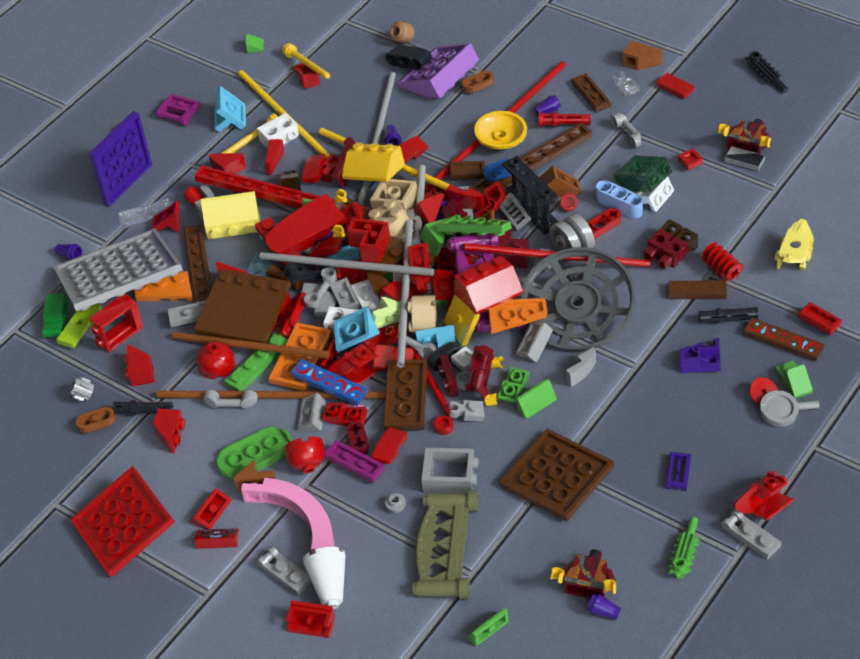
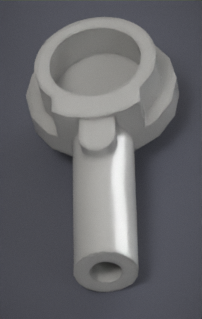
[406,336,438,360]

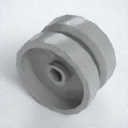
[549,213,595,261]

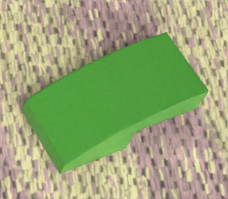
[497,367,530,403]

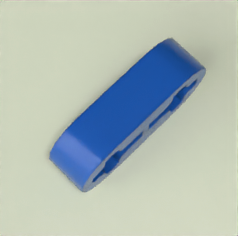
[482,158,511,182]

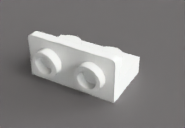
[636,176,674,212]

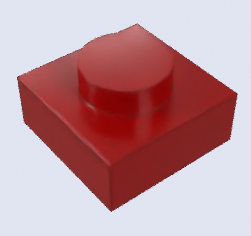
[678,148,703,170]

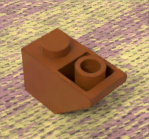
[623,41,662,70]

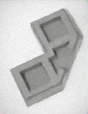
[301,283,337,317]

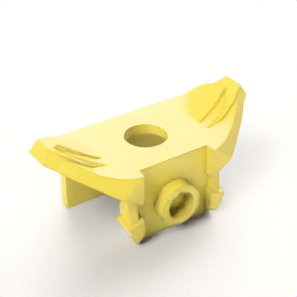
[775,219,814,270]

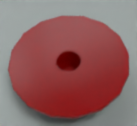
[750,377,778,405]

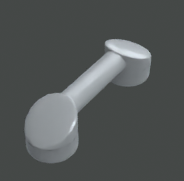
[610,113,641,149]
[304,267,337,308]
[203,390,258,409]

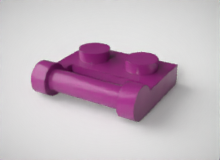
[156,94,201,126]

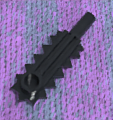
[745,51,789,93]

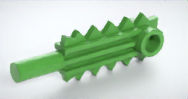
[668,517,699,579]

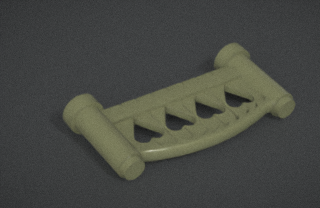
[412,491,479,599]

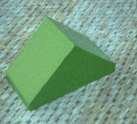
[420,219,446,256]

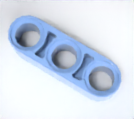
[596,180,643,218]

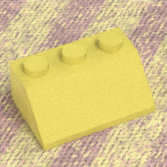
[201,191,260,240]

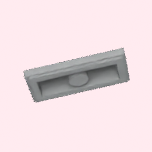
[515,321,553,362]
[297,393,326,431]

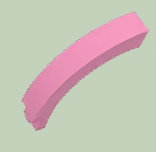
[241,478,335,554]

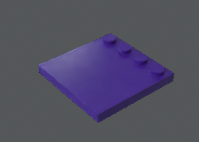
[89,111,152,207]

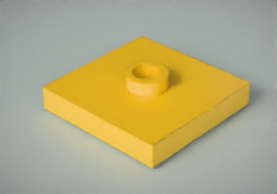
[443,295,480,346]

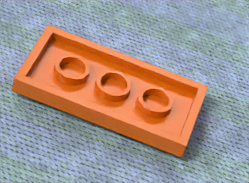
[268,323,333,391]

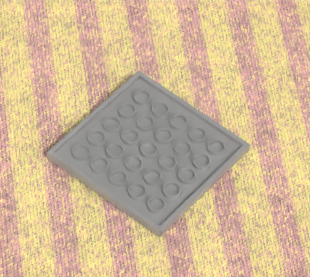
[53,228,183,311]

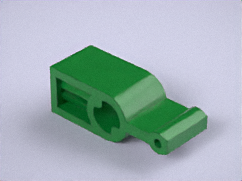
[42,293,68,337]

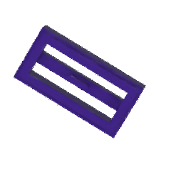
[666,452,691,491]

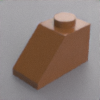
[540,165,581,198]

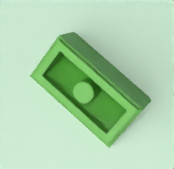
[516,378,556,419]
[466,608,509,647]

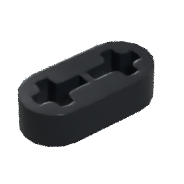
[427,342,461,371]

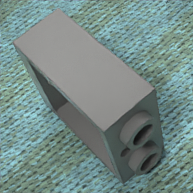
[421,448,479,493]

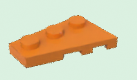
[134,271,194,302]
[488,298,547,334]

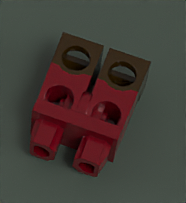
[644,219,698,270]

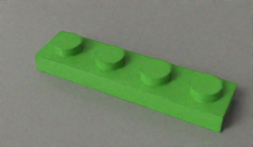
[225,333,288,391]

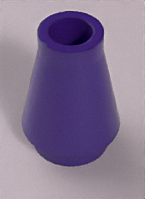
[534,95,561,117]
[384,125,401,146]
[55,244,82,260]
[587,594,621,620]

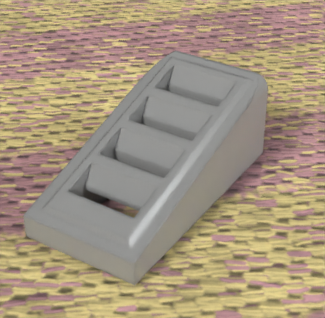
[499,192,532,231]

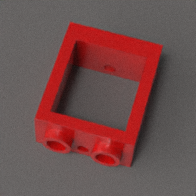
[89,294,143,353]

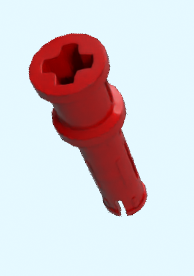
[538,111,591,127]

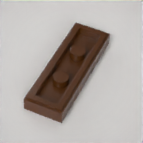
[571,73,611,113]
[668,280,727,299]

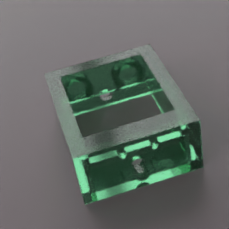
[613,155,672,193]

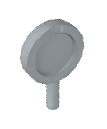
[759,390,819,427]

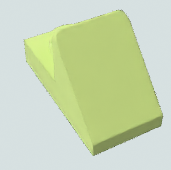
[372,297,401,328]

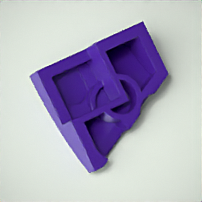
[680,338,721,373]

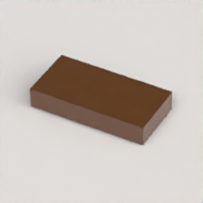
[449,161,485,179]

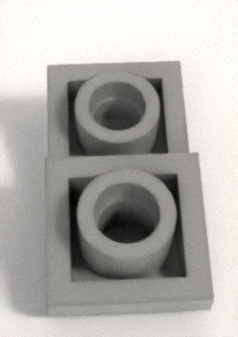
[566,347,596,387]

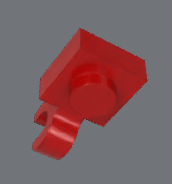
[322,154,340,183]

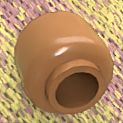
[390,21,414,44]

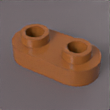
[462,71,494,94]
[76,407,116,433]

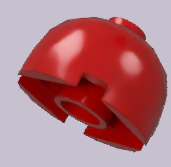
[197,341,236,379]
[284,436,325,473]

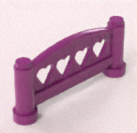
[447,233,526,333]

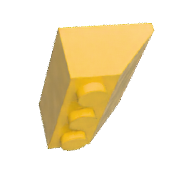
[342,143,405,182]

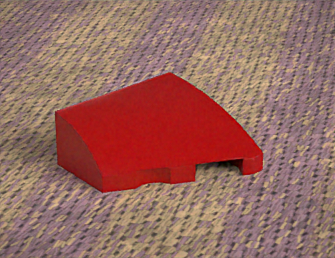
[474,181,507,218]

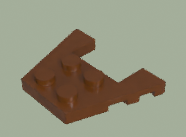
[359,236,436,295]

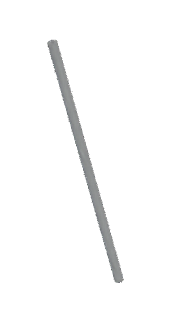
[357,72,396,206]

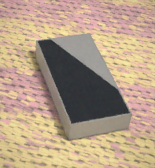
[725,146,765,171]

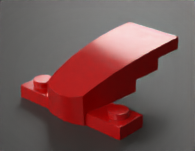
[255,193,346,267]

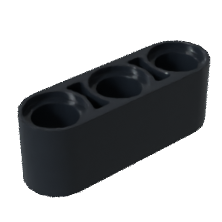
[385,44,432,70]

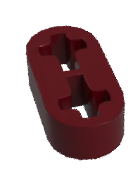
[346,421,369,455]

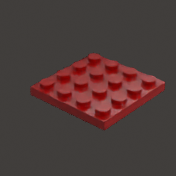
[70,466,176,577]

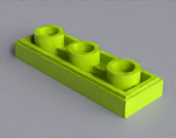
[56,303,102,348]

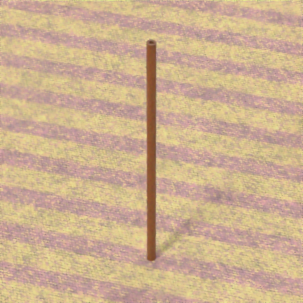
[156,390,386,399]

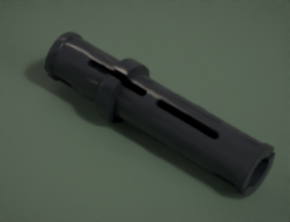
[698,307,758,323]
[113,400,173,415]

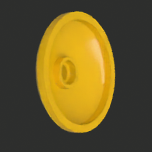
[474,111,527,150]

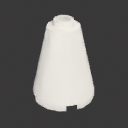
[303,547,346,609]

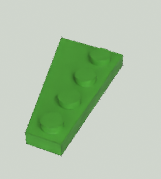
[437,214,511,236]

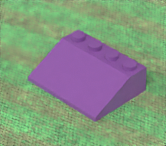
[397,43,479,99]

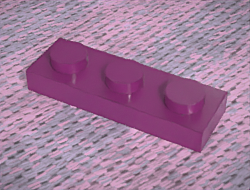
[325,440,385,484]

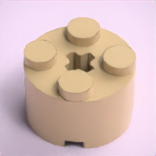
[368,199,410,240]
[408,295,437,334]

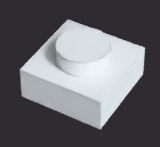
[451,346,472,371]

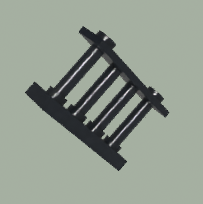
[502,156,559,235]

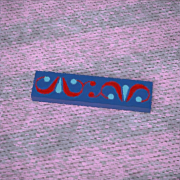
[291,359,368,406]

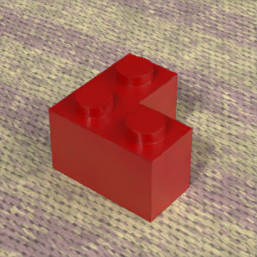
[347,218,391,263]

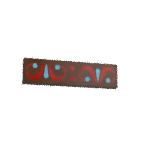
[743,318,825,361]

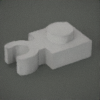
[449,400,485,422]

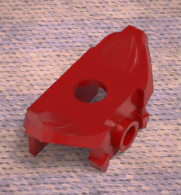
[328,336,382,384]
[734,471,794,521]

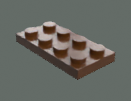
[384,359,428,430]

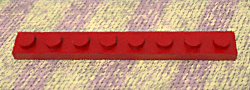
[195,165,335,208]

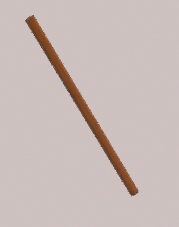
[172,332,329,359]

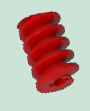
[702,242,743,281]

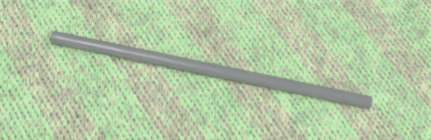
[397,219,413,368]
[259,252,434,276]

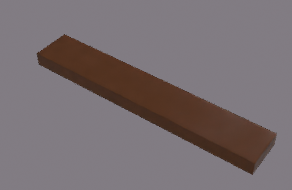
[184,225,212,303]

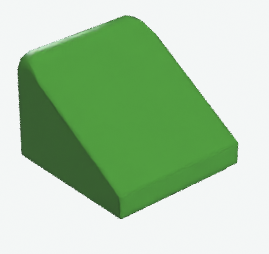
[246,34,264,53]

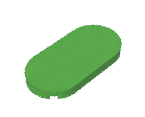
[216,427,292,480]

